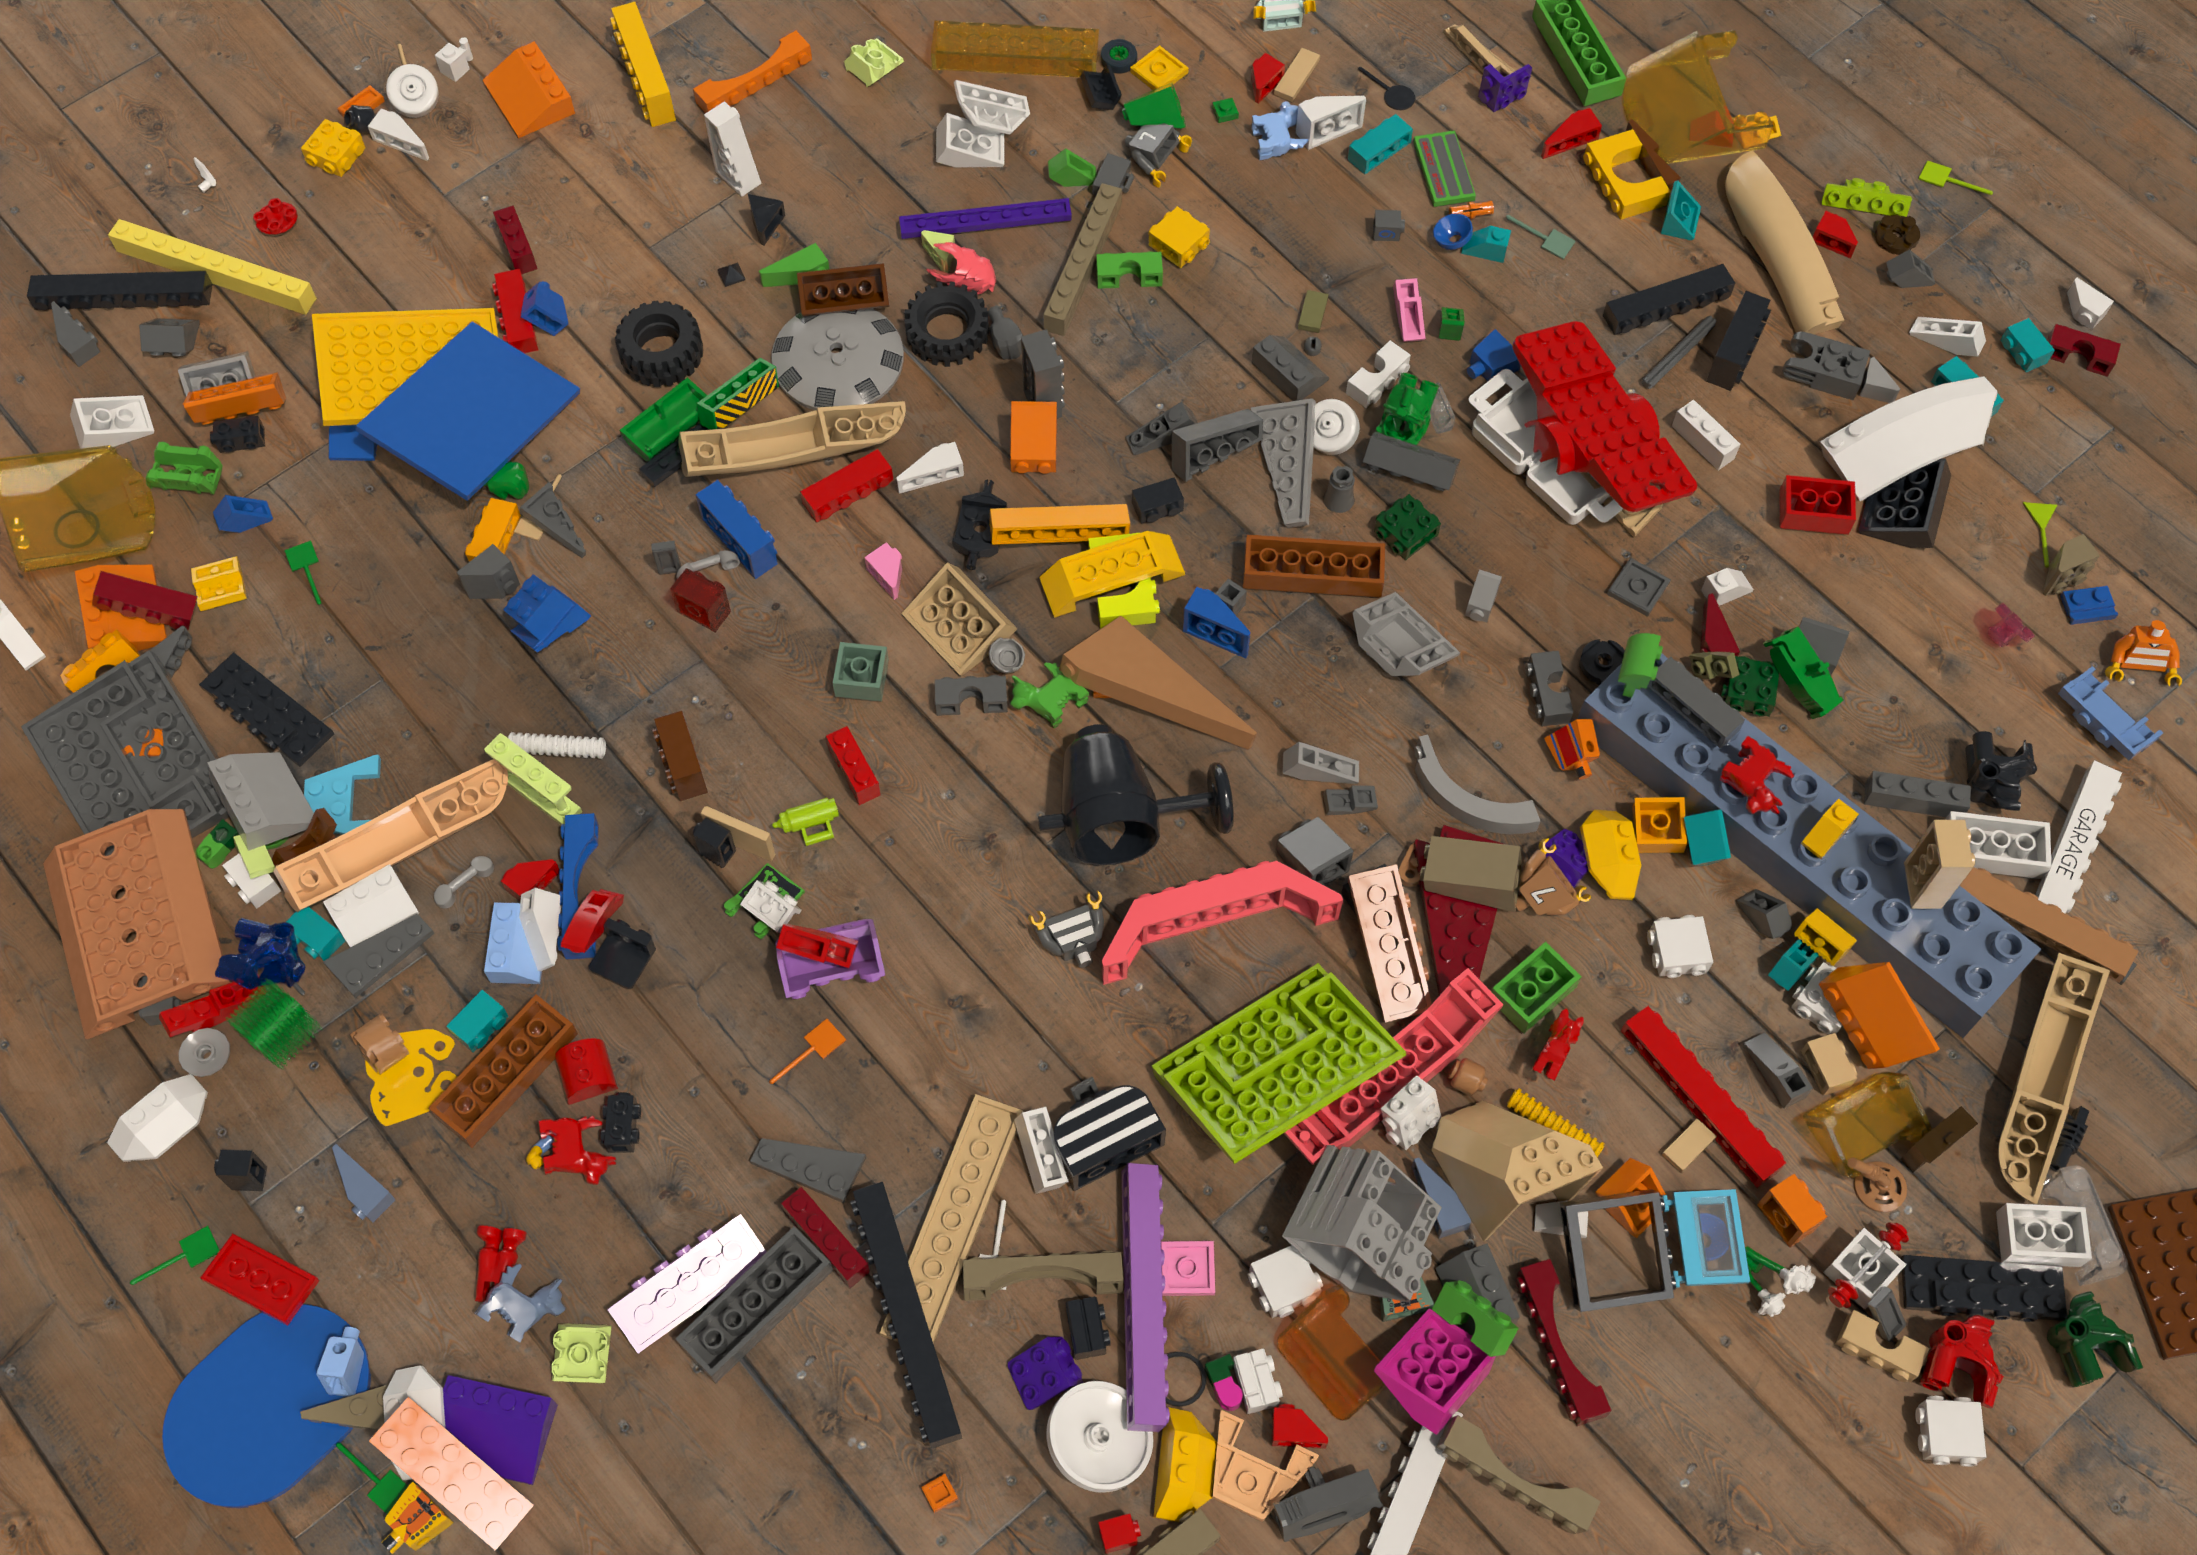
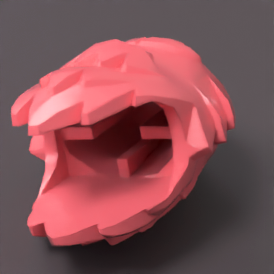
[926,242,996,295]

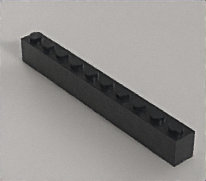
[850,1182,962,1449]

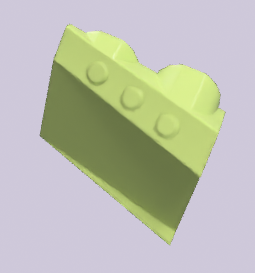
[844,38,904,87]
[552,1323,611,1383]

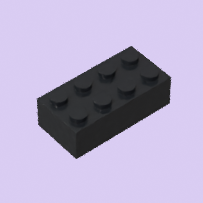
[1706,291,1771,391]

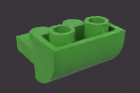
[1618,633,1663,698]

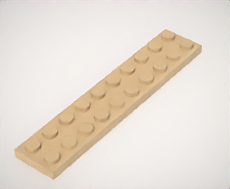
[880,1094,1023,1344]

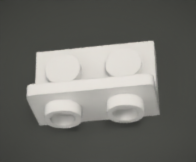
[740,880,802,933]

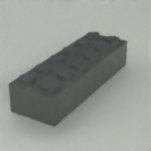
[676,1226,833,1384]

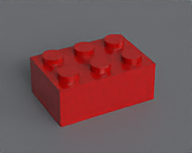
[1779,475,1856,535]

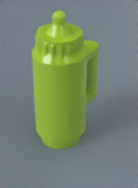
[772,797,839,846]

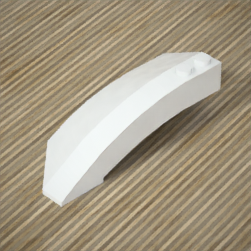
[1820,376,1998,501]

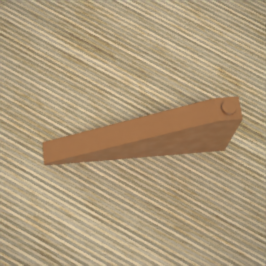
[1059,616,1257,750]

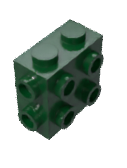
[1374,494,1441,561]
[1720,656,1779,717]

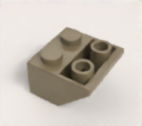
[2043,534,2100,596]

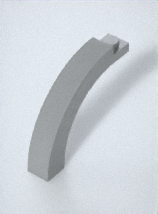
[1414,735,1540,834]

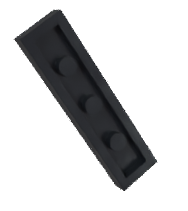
[639,423,710,487]

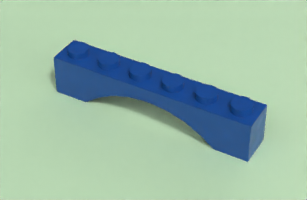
[558,813,599,960]

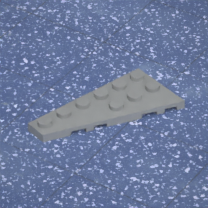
[1251,398,1316,528]

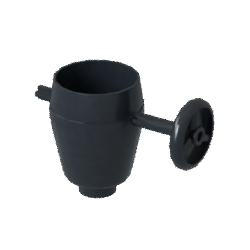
[1038,724,1234,865]

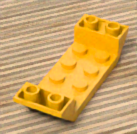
[1039,531,1185,618]

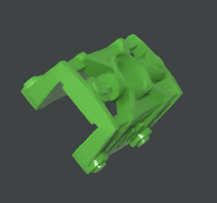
[146,442,223,494]

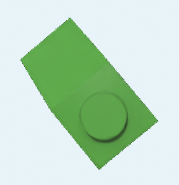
[1048,148,1097,187]

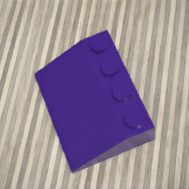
[443,1375,558,1485]

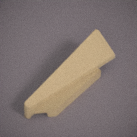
[1443,24,1516,77]

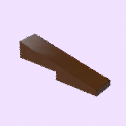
[1626,119,1681,194]

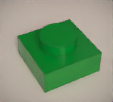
[1212,98,1239,123]

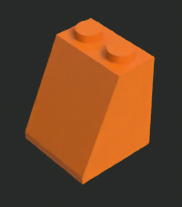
[1011,401,1057,474]

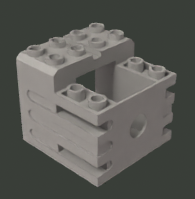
[1282,1145,1442,1302]

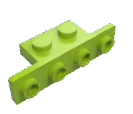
[1821,178,1912,217]

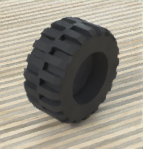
[615,301,703,387]

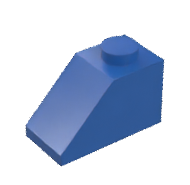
[213,495,273,533]

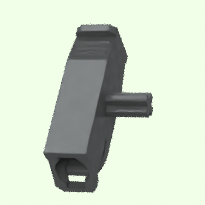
[1273,1467,1383,1542]

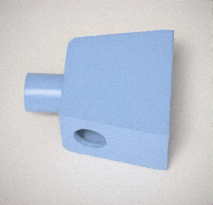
[316,1327,364,1397]

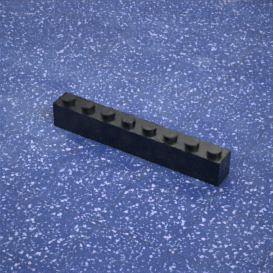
[27,271,213,310]

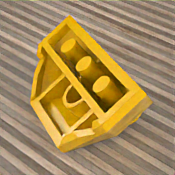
[1580,809,1641,900]
[1153,1407,1217,1523]

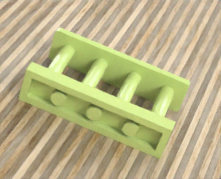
[484,733,582,825]

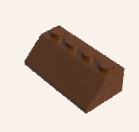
[797,263,889,316]

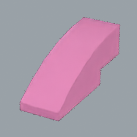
[1393,278,1425,342]

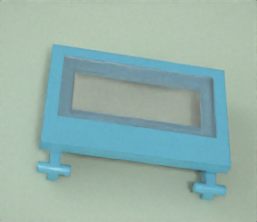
[1662,1189,1750,1288]

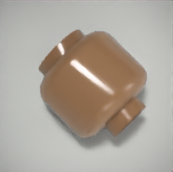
[1448,1058,1488,1096]

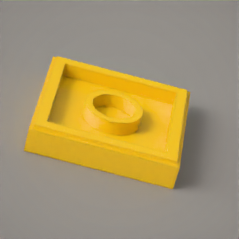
[1130,45,1189,90]

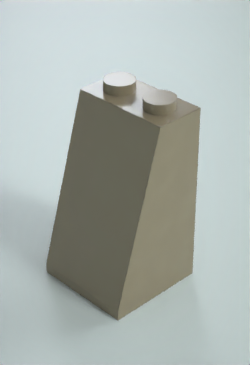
[1420,836,1523,912]

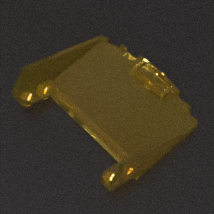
[1623,30,1774,164]

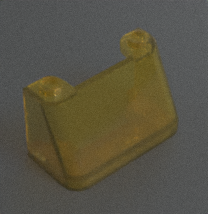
[1803,1071,1932,1178]

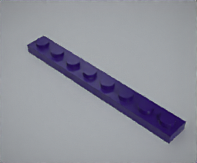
[899,198,1072,239]

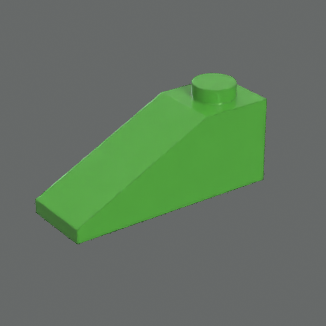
[759,243,830,287]

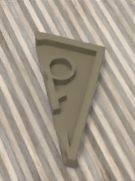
[300,1384,389,1431]

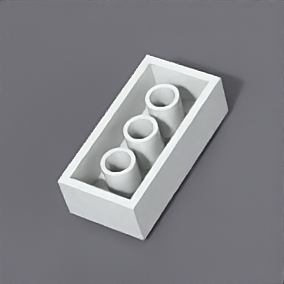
[1945,811,2051,879]

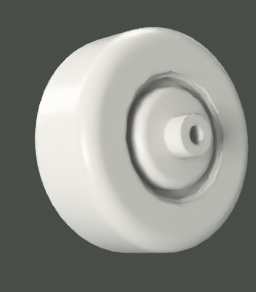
[386,64,439,118]
[1314,399,1360,455]

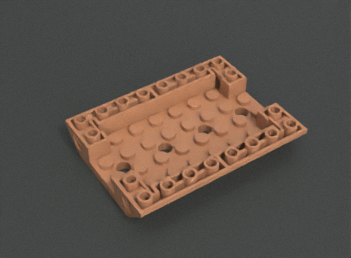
[43,809,230,1039]

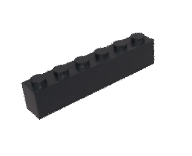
[1603,264,1735,335]

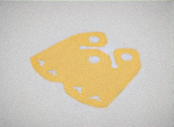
[365,1029,458,1126]

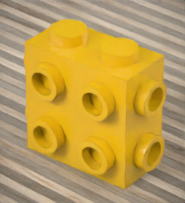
[301,119,365,177]
[1148,206,1210,268]

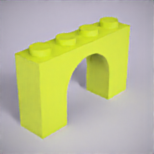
[1088,532,1160,629]

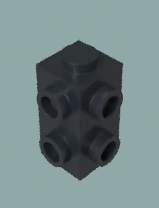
[210,416,265,453]
[601,1092,641,1153]

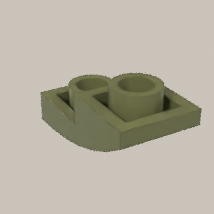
[1689,652,1739,679]

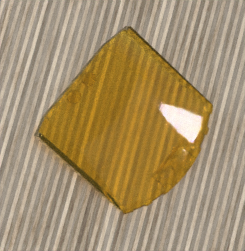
[0,445,155,572]

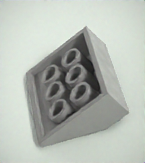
[207,752,314,851]

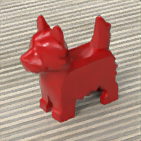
[1720,736,1794,814]
[1532,1008,1584,1081]
[539,1115,616,1185]

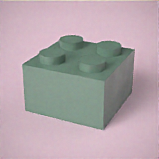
[833,642,889,701]

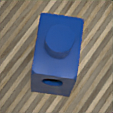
[521,281,568,336]
[1467,329,1521,381]

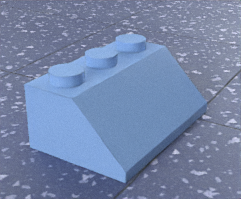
[484,902,542,984]

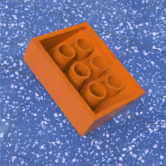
[482,41,575,139]
[75,565,167,651]
[1819,962,1940,1069]

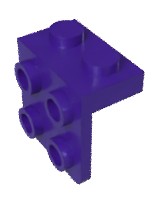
[1478,64,1532,112]
[1545,829,1589,889]
[1008,1337,1084,1410]

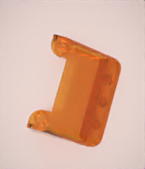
[1277,1284,1387,1421]

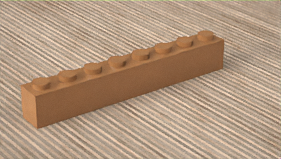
[1960,867,2139,983]

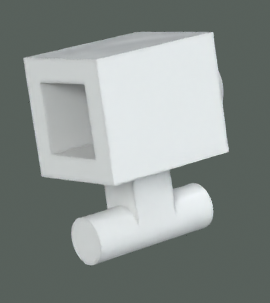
[435,38,473,82]

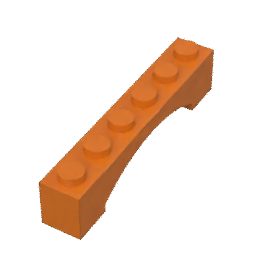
[693,30,812,114]

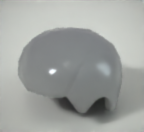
[989,638,1025,673]

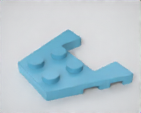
[304,755,381,835]

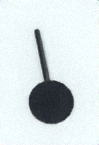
[1358,67,1415,111]

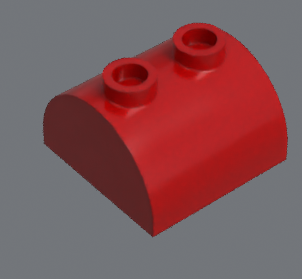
[555,1038,618,1105]

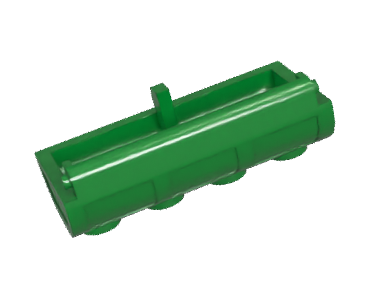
[619,377,707,461]

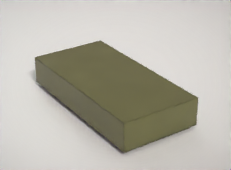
[1298,290,1329,333]

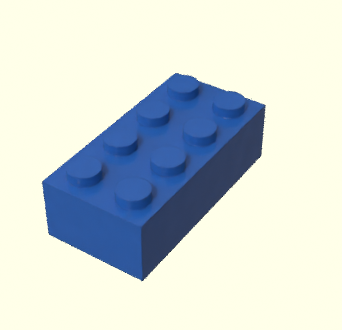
[695,480,778,579]

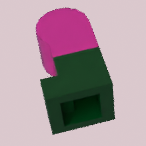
[1204,1354,1243,1411]

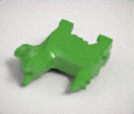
[1010,662,1089,729]

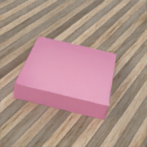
[1161,1241,1215,1296]

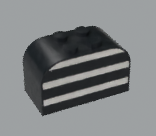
[1054,1085,1166,1191]

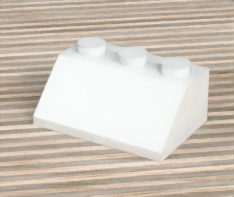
[323,864,419,947]

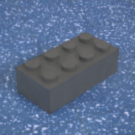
[1021,329,1065,419]

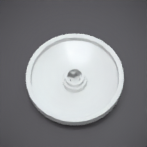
[1046,1381,1153,1493]

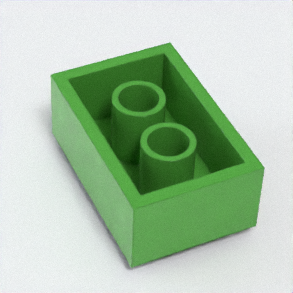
[1491,942,1582,1034]

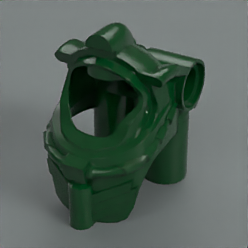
[2047,1291,2143,1388]

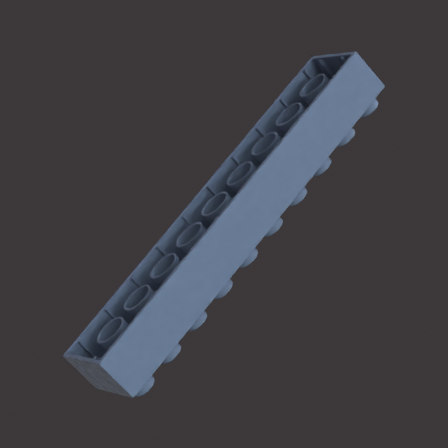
[1578,653,2041,1038]

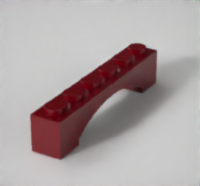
[1516,1259,1612,1426]

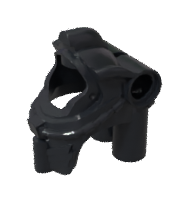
[1965,731,2037,811]

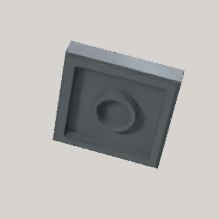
[1607,558,1671,617]

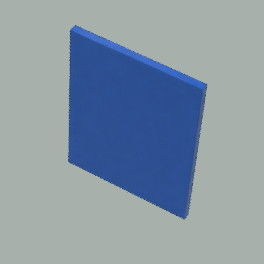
[356,321,580,501]

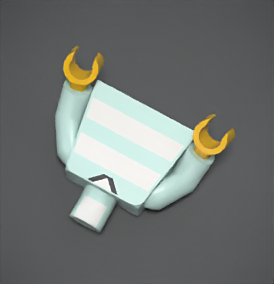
[1253,0,1316,32]

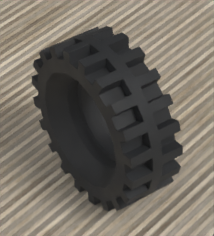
[904,282,989,367]

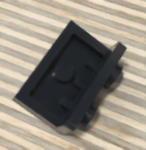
[1080,65,1122,110]

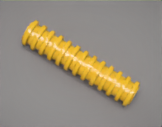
[1507,1088,1605,1158]

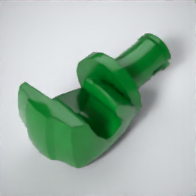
[483,462,529,500]

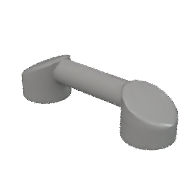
[676,550,740,585]
[434,856,494,909]

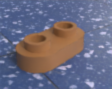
[1398,843,1420,887]

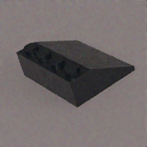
[1859,458,1951,548]

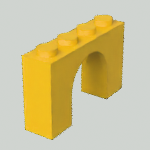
[1583,129,1671,220]

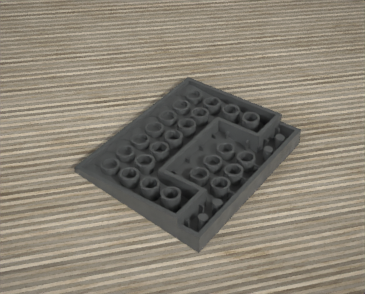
[21,650,230,856]

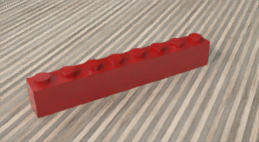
[1621,1006,1786,1188]

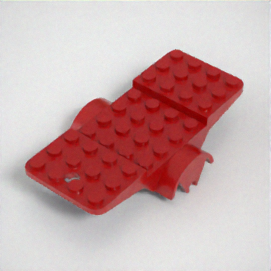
[1512,321,1697,512]

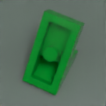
[1439,307,1465,341]

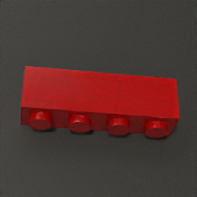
[492,269,539,353]
[800,449,894,523]

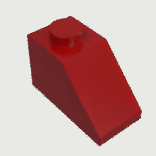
[1251,53,1285,104]
[1813,211,1858,259]
[501,859,560,902]
[1272,1404,1328,1449]

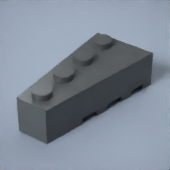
[1172,409,1263,482]

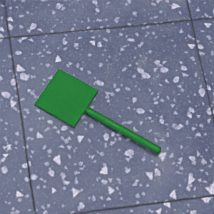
[284,540,321,605]
[130,1226,220,1285]
[336,1442,408,1514]

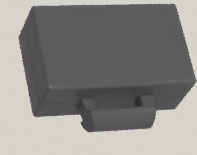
[1092,153,1134,196]

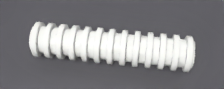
[508,732,606,759]

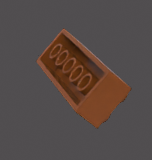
[1243,535,1385,597]
[428,994,578,1148]

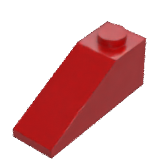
[1541,108,1602,159]

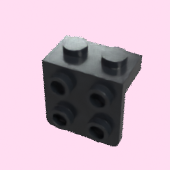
[589,918,656,989]

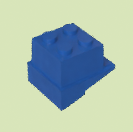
[503,574,591,652]

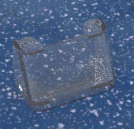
[2041,1165,2128,1286]

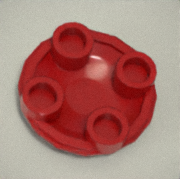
[253,198,298,235]

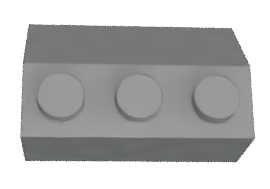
[178,351,255,396]

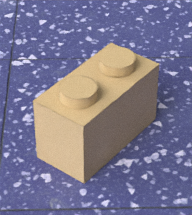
[1801,1033,1857,1096]

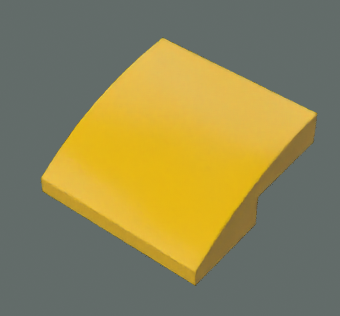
[191,556,247,611]

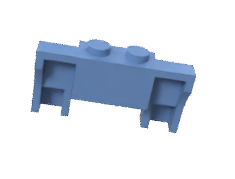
[2058,666,2163,761]

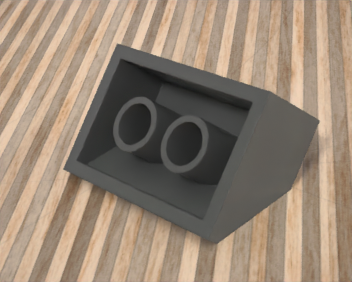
[1252,335,1329,401]
[1435,1243,1520,1336]

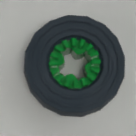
[1101,39,1138,74]

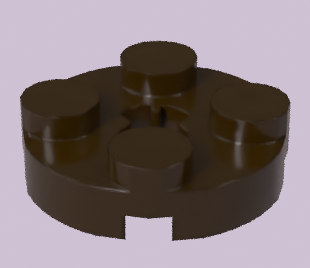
[1875,215,1920,255]

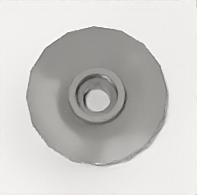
[179,1028,230,1077]

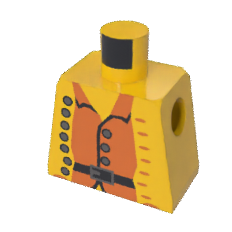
[381,1482,454,1554]

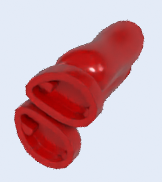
[475,1226,527,1302]

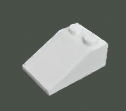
[1296,96,1366,150]
[936,113,1004,167]
[70,395,154,451]

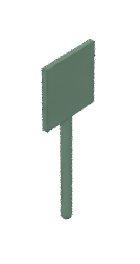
[1506,215,1576,260]

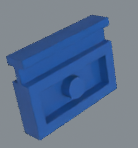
[2060,586,2118,625]

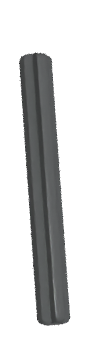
[1642,316,1717,389]

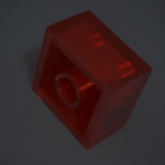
[670,568,731,633]

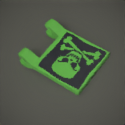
[724,863,805,939]

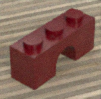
[493,205,538,274]
[2047,324,2121,377]

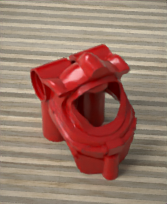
[1920,1315,2004,1409]

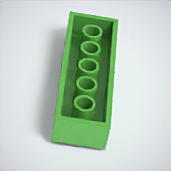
[1532,0,1626,106]

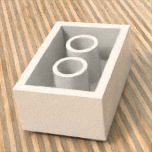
[1996,1203,2092,1267]

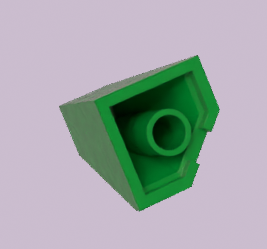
[1122,82,1186,129]

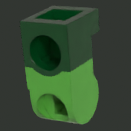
[196,819,239,868]

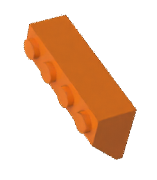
[183,372,286,425]

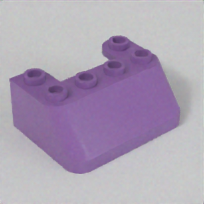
[776,919,885,999]

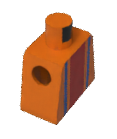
[1544,719,1600,780]

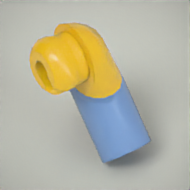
[526,1136,554,1169]

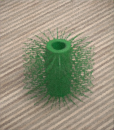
[226,978,322,1070]

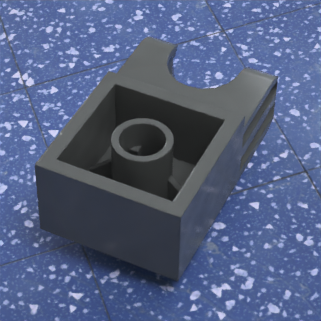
[1782,331,1870,400]

